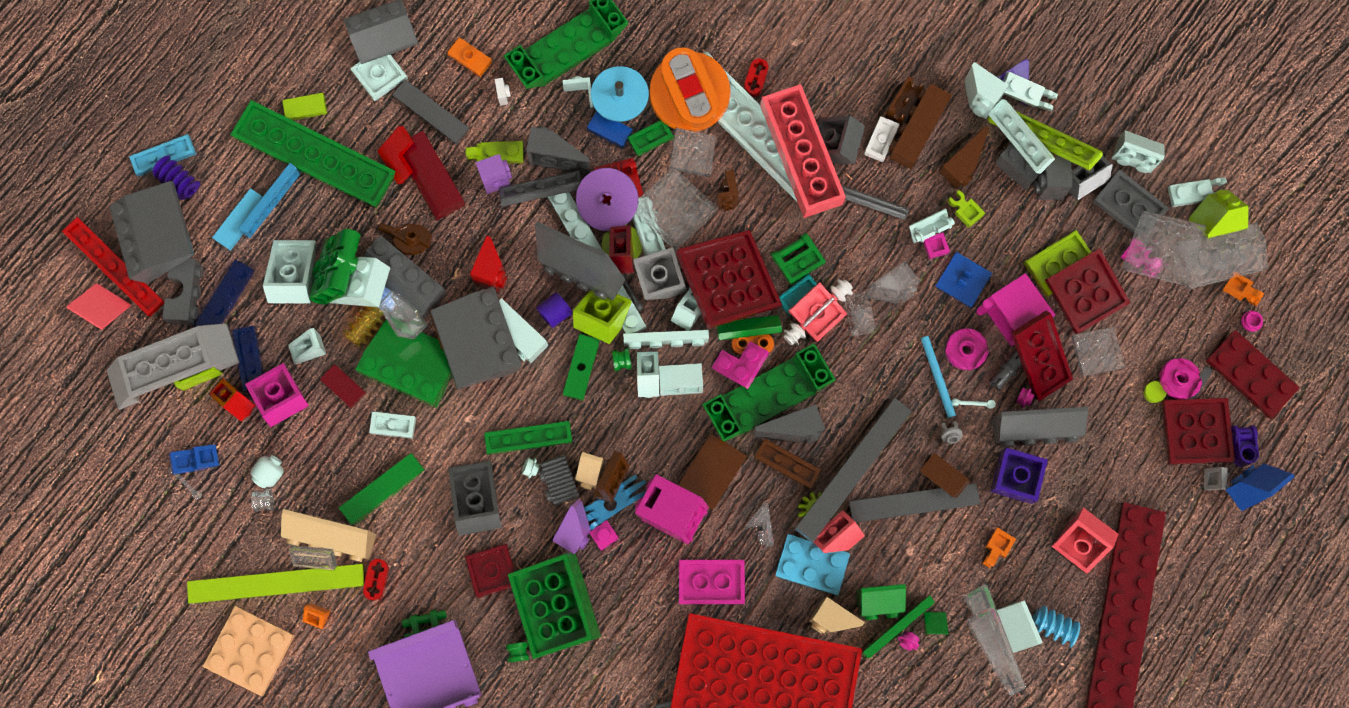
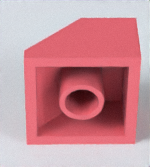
[1052,507,1119,573]

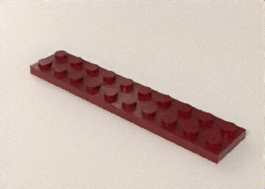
[1085,502,1166,708]

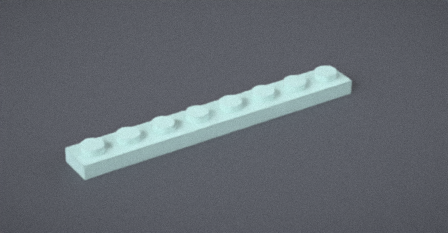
[548,192,646,334]

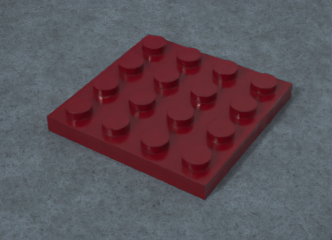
[676,230,782,329]

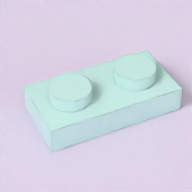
[369,412,416,439]

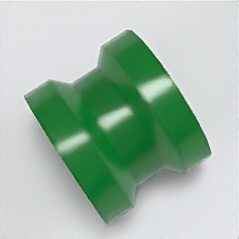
[612,348,632,372]
[506,642,529,663]

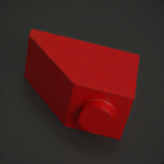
[209,378,256,422]

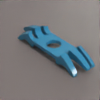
[584,475,646,531]

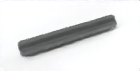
[841,185,909,219]

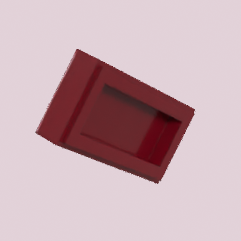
[320,364,366,409]

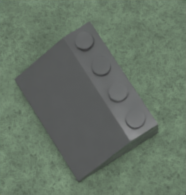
[109,181,195,284]
[535,222,626,301]
[430,287,522,390]

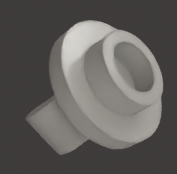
[941,421,963,444]

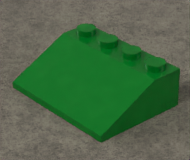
[355,318,452,409]
[508,553,601,659]

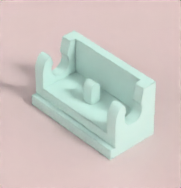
[659,363,703,396]

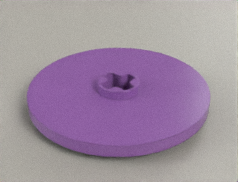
[576,168,639,231]

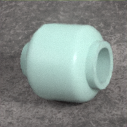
[251,455,284,488]

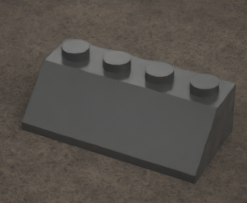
[363,235,447,325]
[992,407,1088,447]

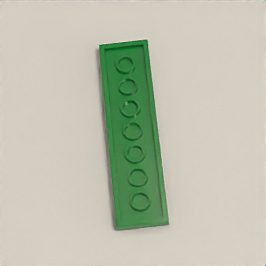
[230,100,396,209]

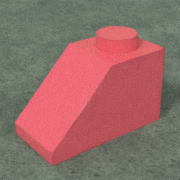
[813,510,865,553]

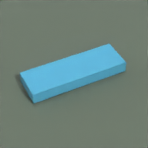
[129,134,196,177]
[212,188,263,251]

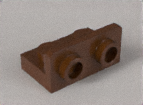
[717,170,739,211]
[593,451,630,502]

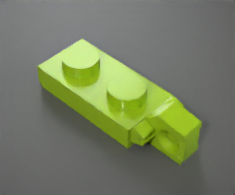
[466,141,524,164]

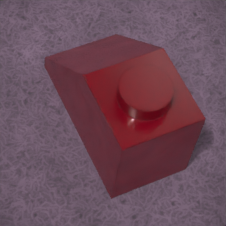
[609,225,634,274]

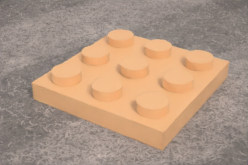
[203,606,295,696]

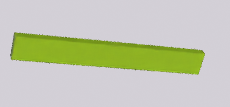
[187,564,365,604]

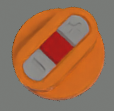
[649,48,731,132]

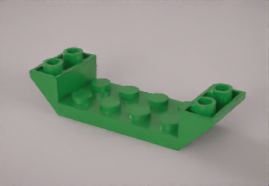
[503,0,628,89]
[702,343,836,442]

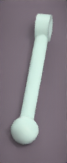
[951,398,996,409]

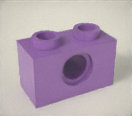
[476,154,512,194]

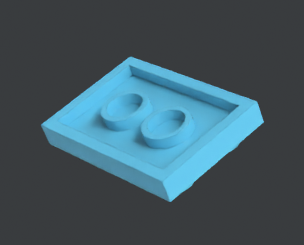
[775,534,850,596]

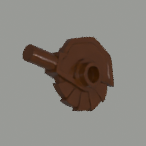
[379,223,432,256]

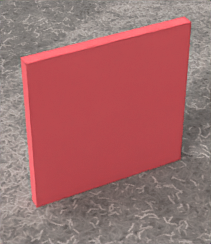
[67,283,131,330]

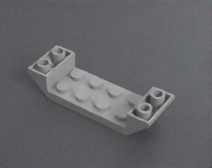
[107,324,240,410]

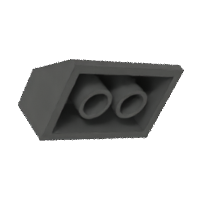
[343,0,419,64]

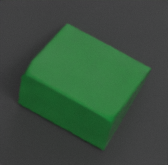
[924,612,948,635]

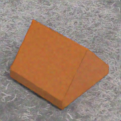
[302,603,330,629]

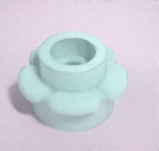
[522,458,539,479]

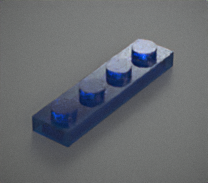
[193,259,255,328]

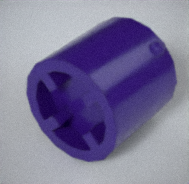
[536,292,573,329]

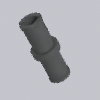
[989,350,1022,391]

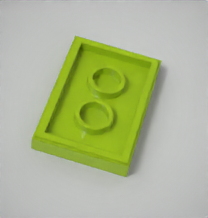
[1024,230,1091,297]

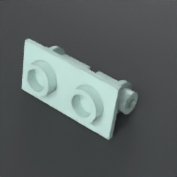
[909,208,955,243]

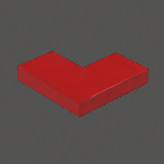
[377,126,414,185]

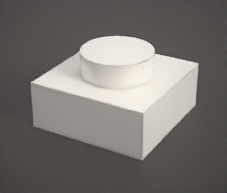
[495,78,511,106]

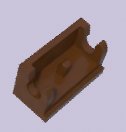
[885,75,923,126]
[920,453,970,498]

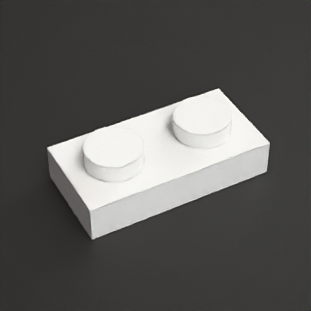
[864,116,899,162]

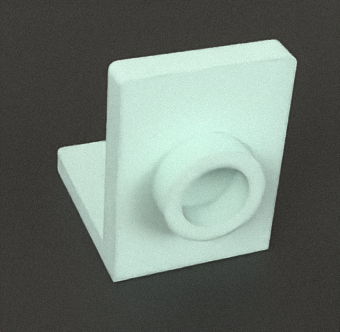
[562,76,593,108]

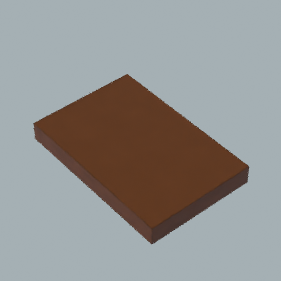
[678,434,747,511]

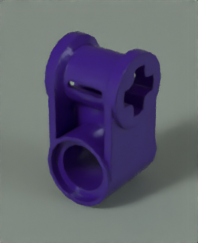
[1231,425,1259,467]

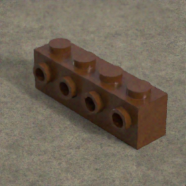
[889,83,952,170]

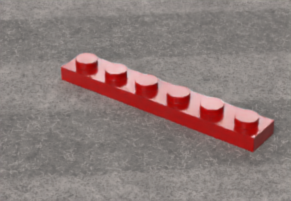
[62,217,165,317]

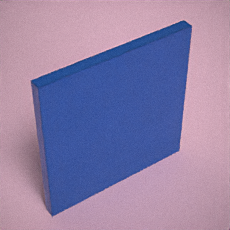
[935,252,992,308]

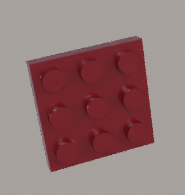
[1045,248,1131,334]
[1162,398,1235,465]

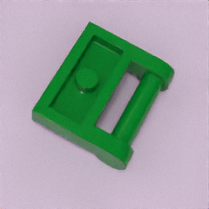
[770,232,826,285]

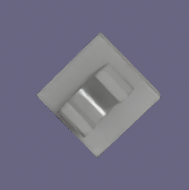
[1204,467,1230,491]

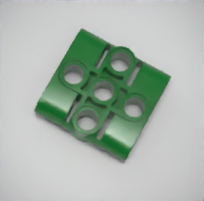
[309,229,361,305]

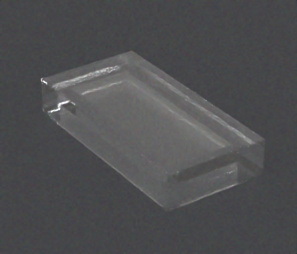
[289,545,337,570]

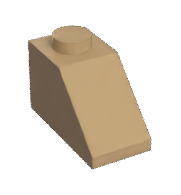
[575,452,605,490]

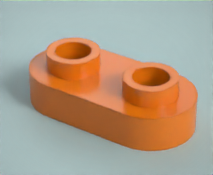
[732,334,774,356]

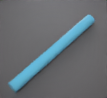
[921,336,956,418]

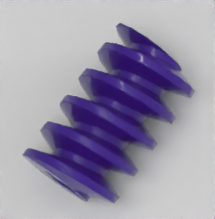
[152,155,201,200]

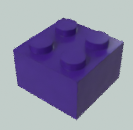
[990,448,1048,504]

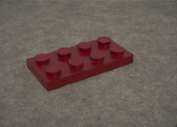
[1011,310,1073,401]
[1205,330,1300,419]

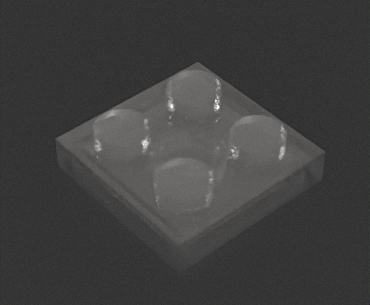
[669,128,716,177]
[1071,327,1125,377]

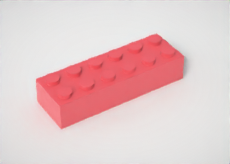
[760,84,846,218]

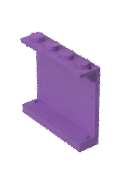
[368,620,482,708]

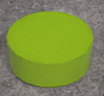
[1143,381,1167,403]

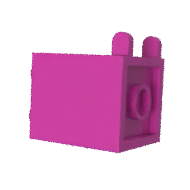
[976,273,1055,347]
[635,474,709,545]

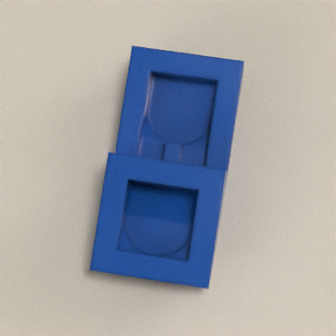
[169,444,219,475]

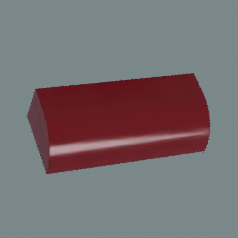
[403,131,465,221]

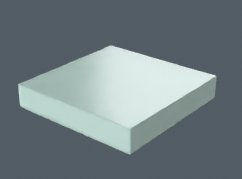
[350,54,408,101]

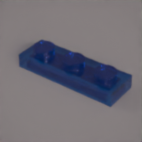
[232,326,264,393]

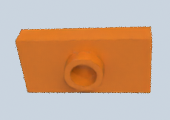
[447,37,492,77]

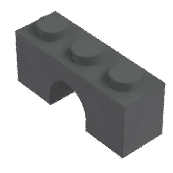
[162,258,204,325]

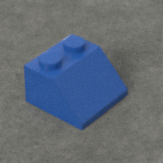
[1226,463,1295,511]

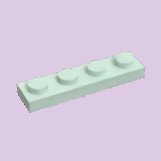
[988,99,1055,174]
[623,330,709,349]

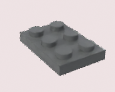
[1093,170,1169,240]

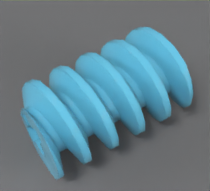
[1032,605,1080,648]

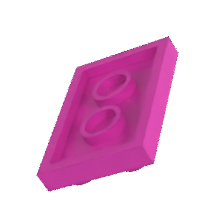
[679,560,745,605]

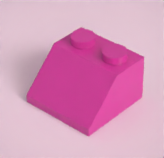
[245,363,309,427]

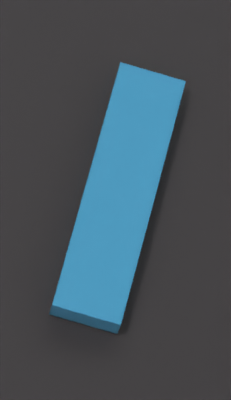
[238,163,300,238]

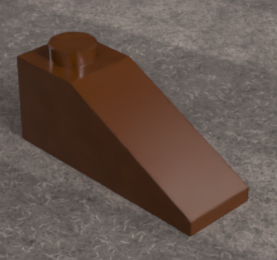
[939,126,989,190]

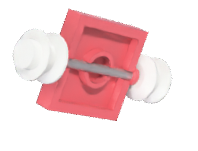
[783,279,853,346]

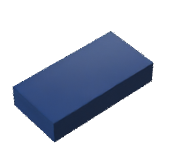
[587,111,633,149]

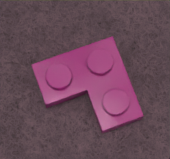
[712,341,770,389]

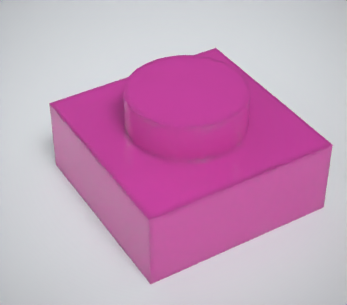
[923,233,950,260]
[589,520,619,551]

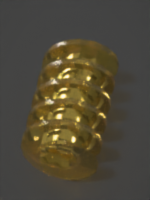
[343,306,388,350]

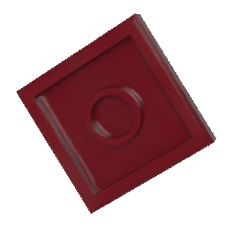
[465,543,515,598]

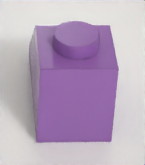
[552,499,591,554]

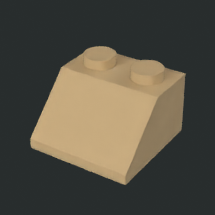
[809,597,865,634]

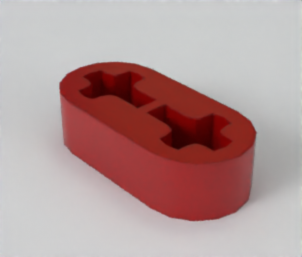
[744,58,769,97]
[363,559,389,601]

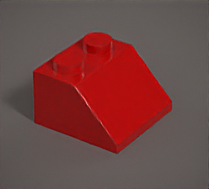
[470,236,507,293]

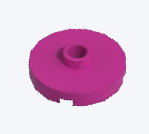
[945,328,988,371]
[1159,358,1202,400]

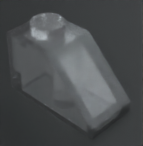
[379,291,427,339]
[845,292,876,336]

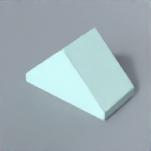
[288,328,326,364]

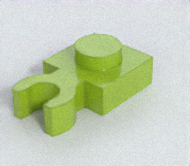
[948,190,985,228]

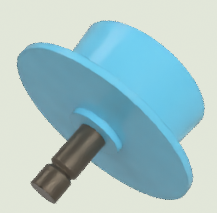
[591,66,649,122]

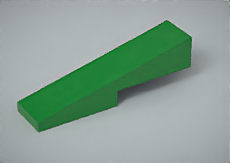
[339,453,425,525]

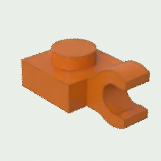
[1223,272,1264,306]
[982,527,1016,568]

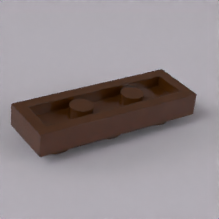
[754,439,821,490]

